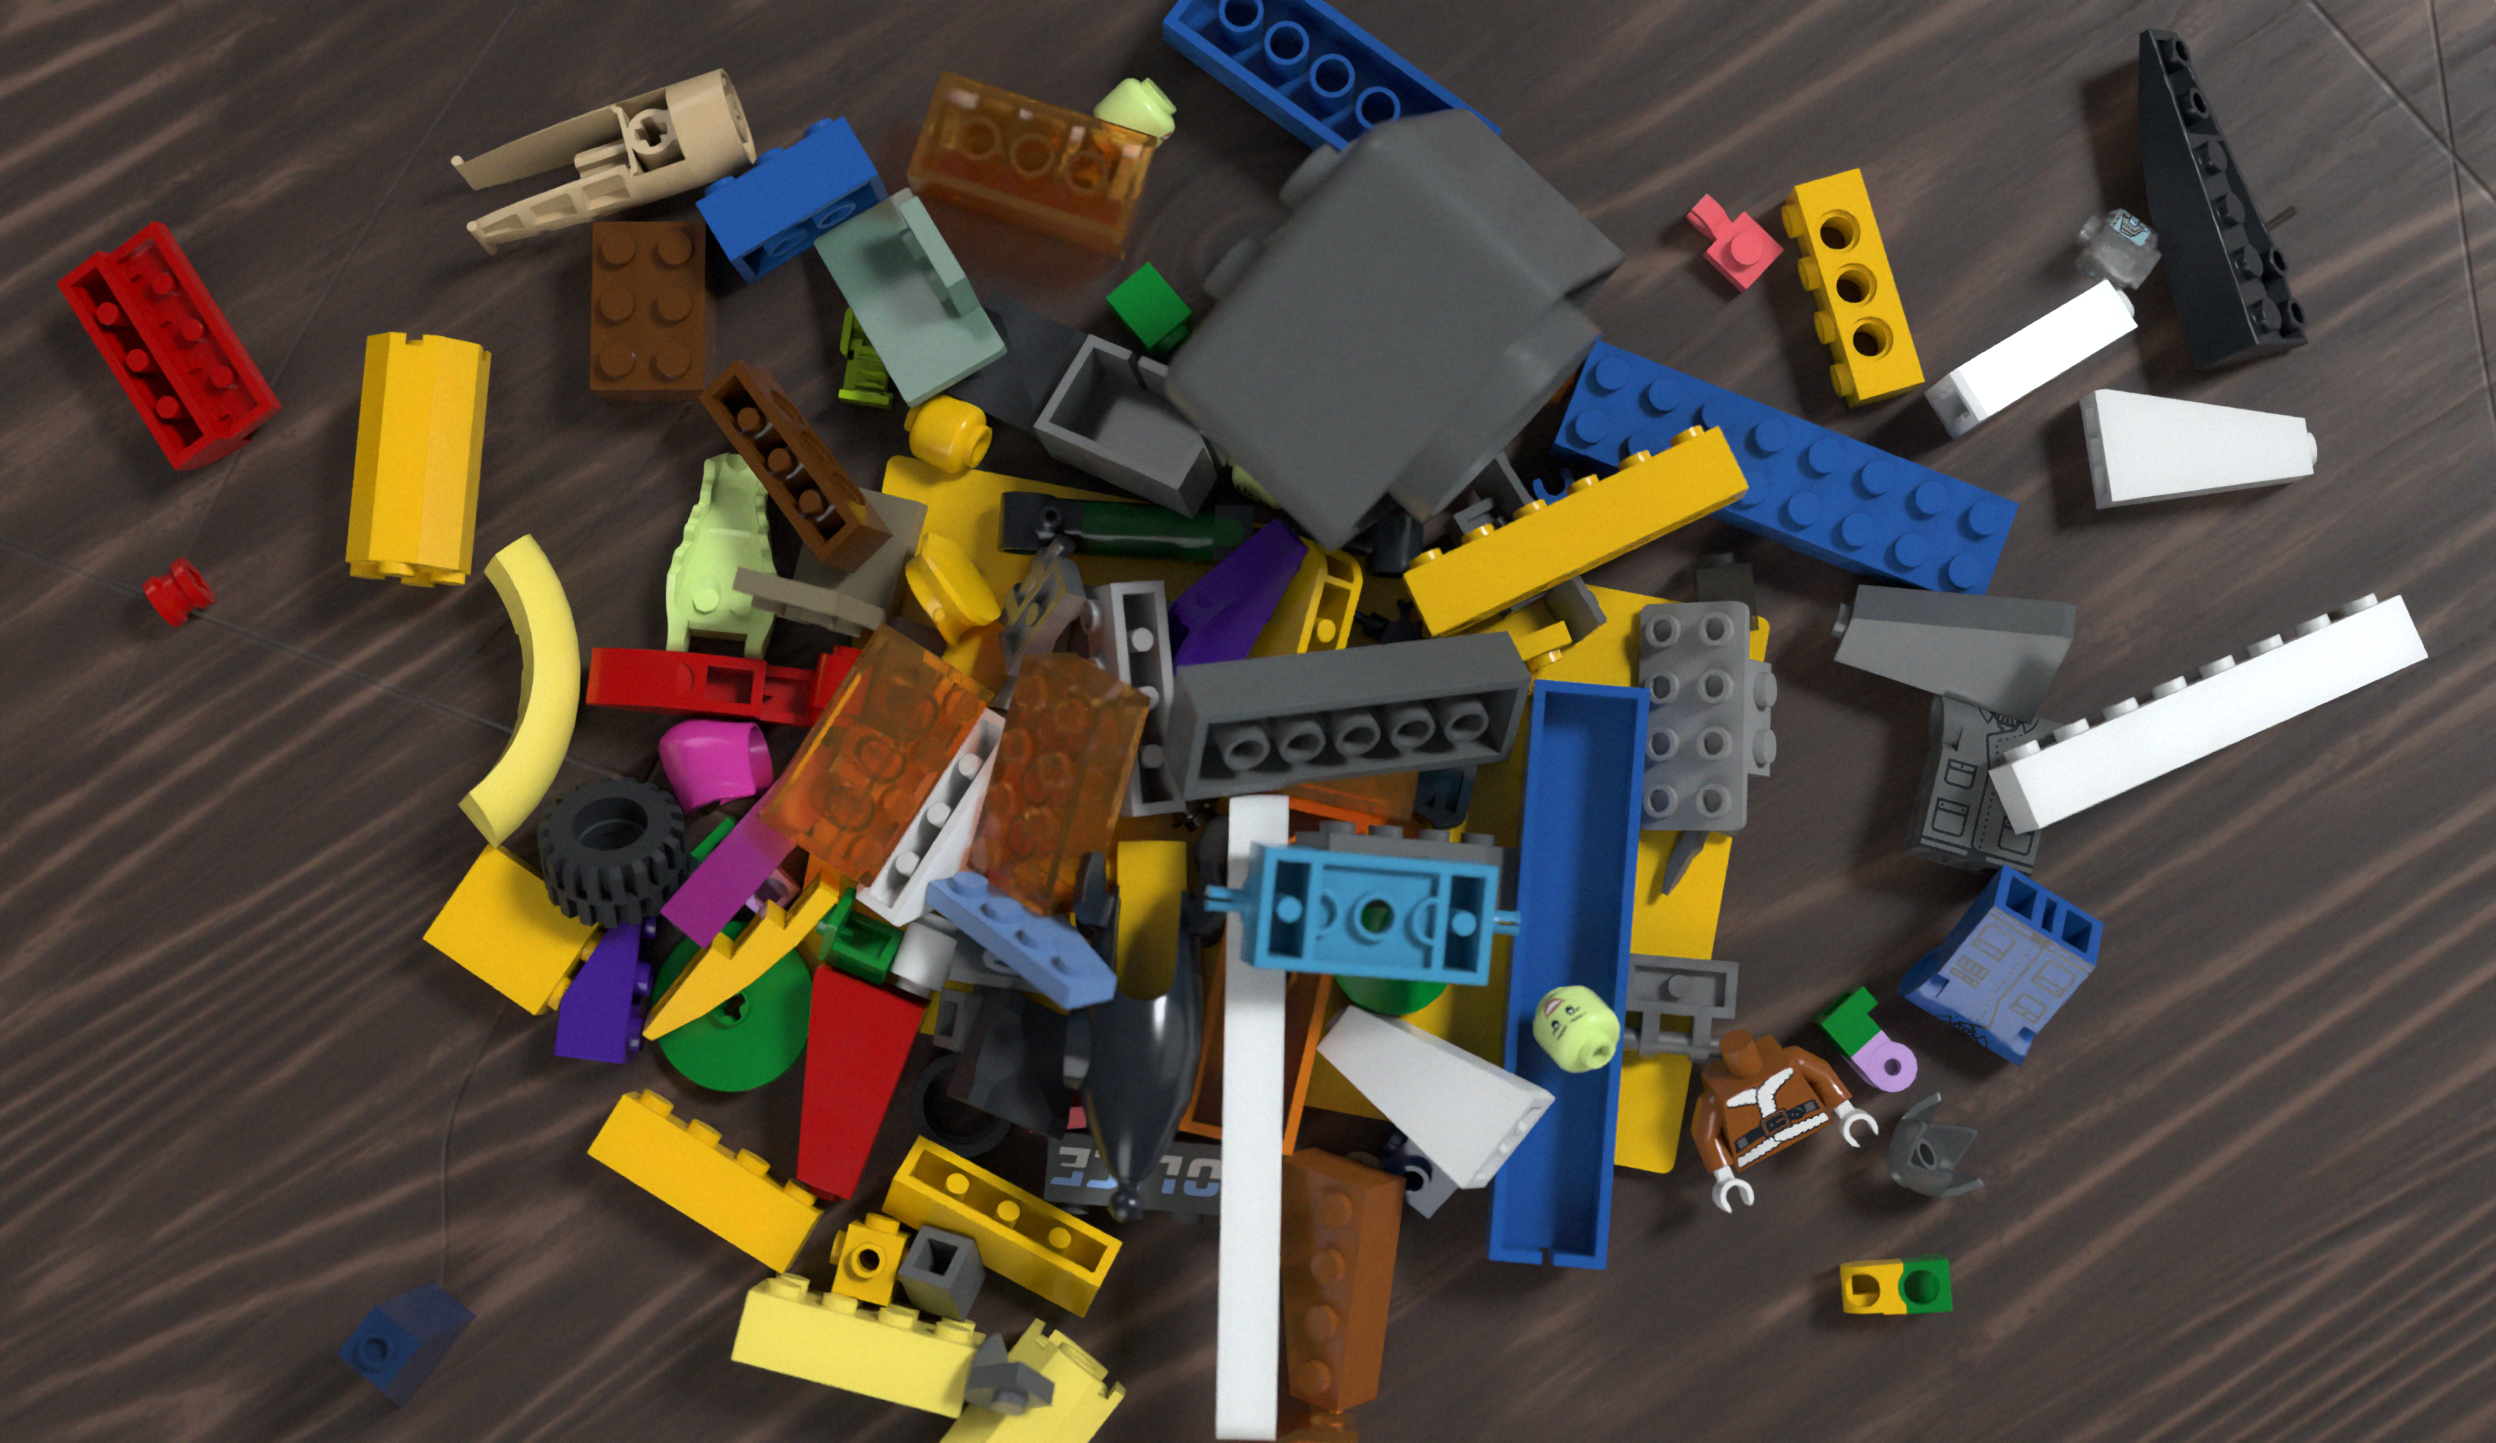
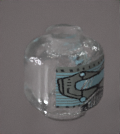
[2073,208,2162,291]

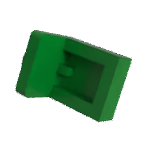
[816,886,905,986]

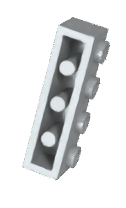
[1080,580,1186,818]

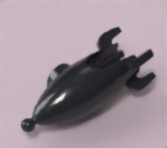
[1064,851,1226,1222]

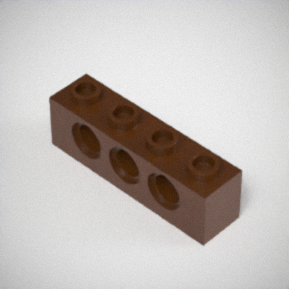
[698,358,893,573]

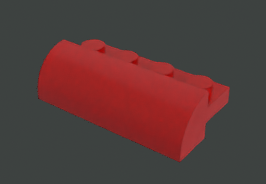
[56,221,283,471]

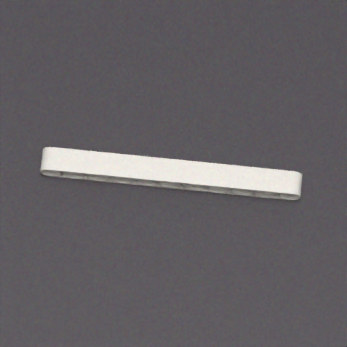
[1216,794,1288,1441]

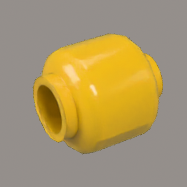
[904,391,992,474]

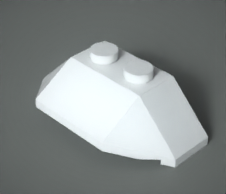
[856,704,1025,927]

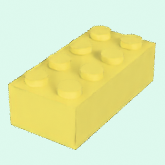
[731,1272,986,1419]

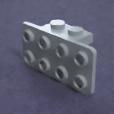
[1639,601,1777,831]

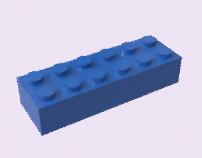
[1162,0,1502,153]

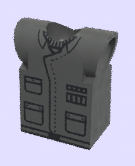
[1901,693,2065,878]

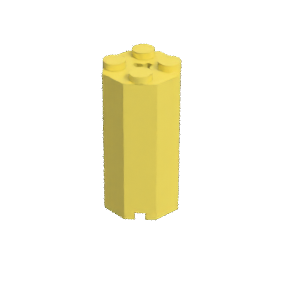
[938,1318,1126,1443]

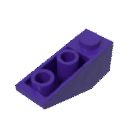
[1167,518,1309,677]
[554,913,663,1064]

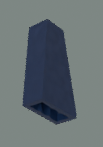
[337,1281,477,1408]

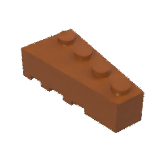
[1280,1147,1406,1414]

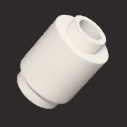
[889,912,960,998]

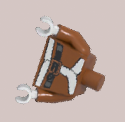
[1690,1030,1878,1213]

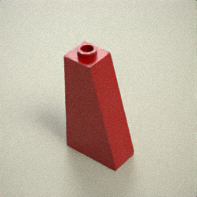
[796,962,932,1201]

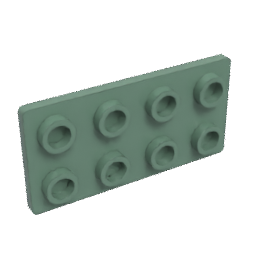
[814,188,1007,407]

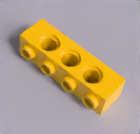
[1782,168,1925,410]

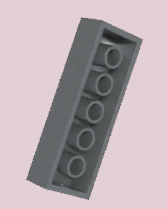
[1163,631,1532,801]

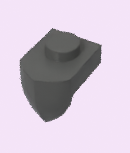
[963,1332,1055,1416]

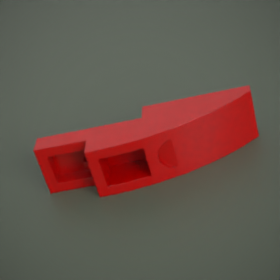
[586,648,816,730]

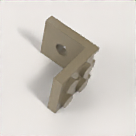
[732,487,928,638]

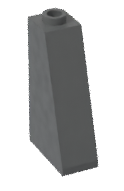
[1830,585,2076,724]

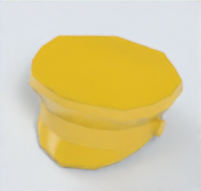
[905,532,1001,647]

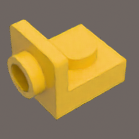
[1513,620,1572,698]

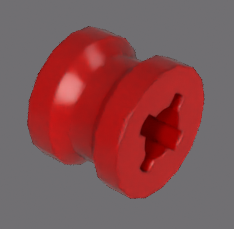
[142,556,216,628]

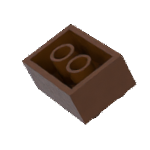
[590,222,717,402]

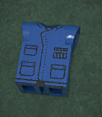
[1897,863,2104,1068]

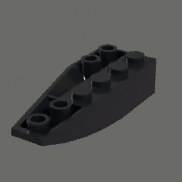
[2138,29,2309,370]

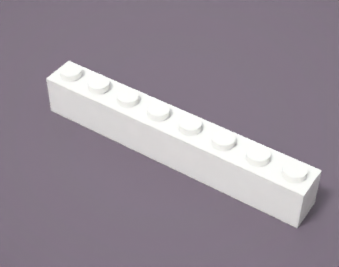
[1988,593,2428,834]

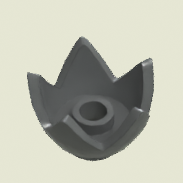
[1885,1092,1985,1197]

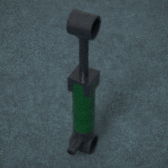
[997,491,1424,579]

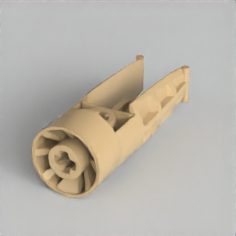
[451,68,757,255]

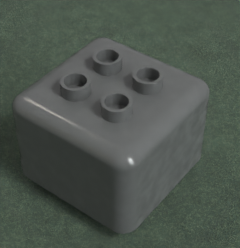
[1165,108,1627,553]

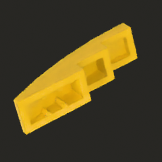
[642,868,840,1041]

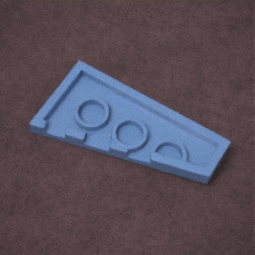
[926,864,1117,1010]

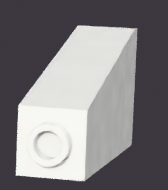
[1924,279,2138,440]
[2080,389,2317,509]
[1316,1005,1555,1189]

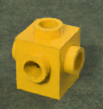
[830,1213,912,1306]

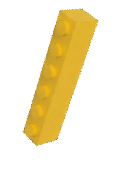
[1403,425,1749,639]

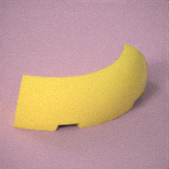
[458,534,580,849]

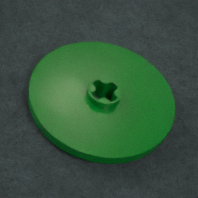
[652,921,813,1092]

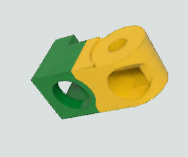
[1840,1253,1953,1315]

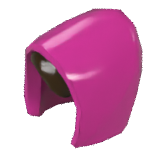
[658,717,774,817]

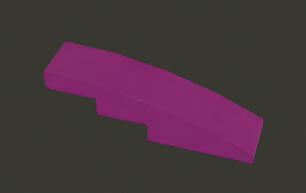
[660,738,850,949]

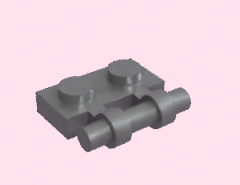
[998,534,1086,680]
[1623,953,1739,1063]

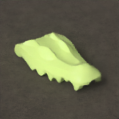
[666,453,778,660]

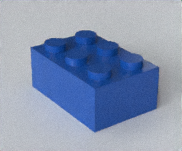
[696,116,890,285]

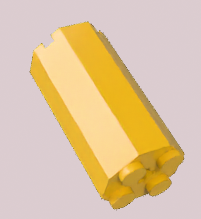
[345,332,491,587]

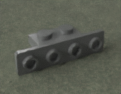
[1443,451,1607,645]

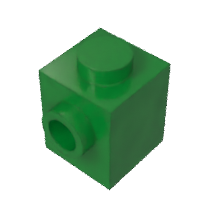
[1105,262,1193,359]

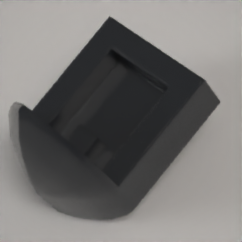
[1410,765,1478,831]

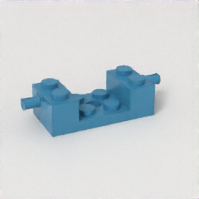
[1205,841,1521,986]

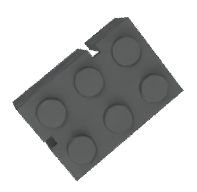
[1033,334,1229,519]

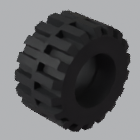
[537,777,690,928]

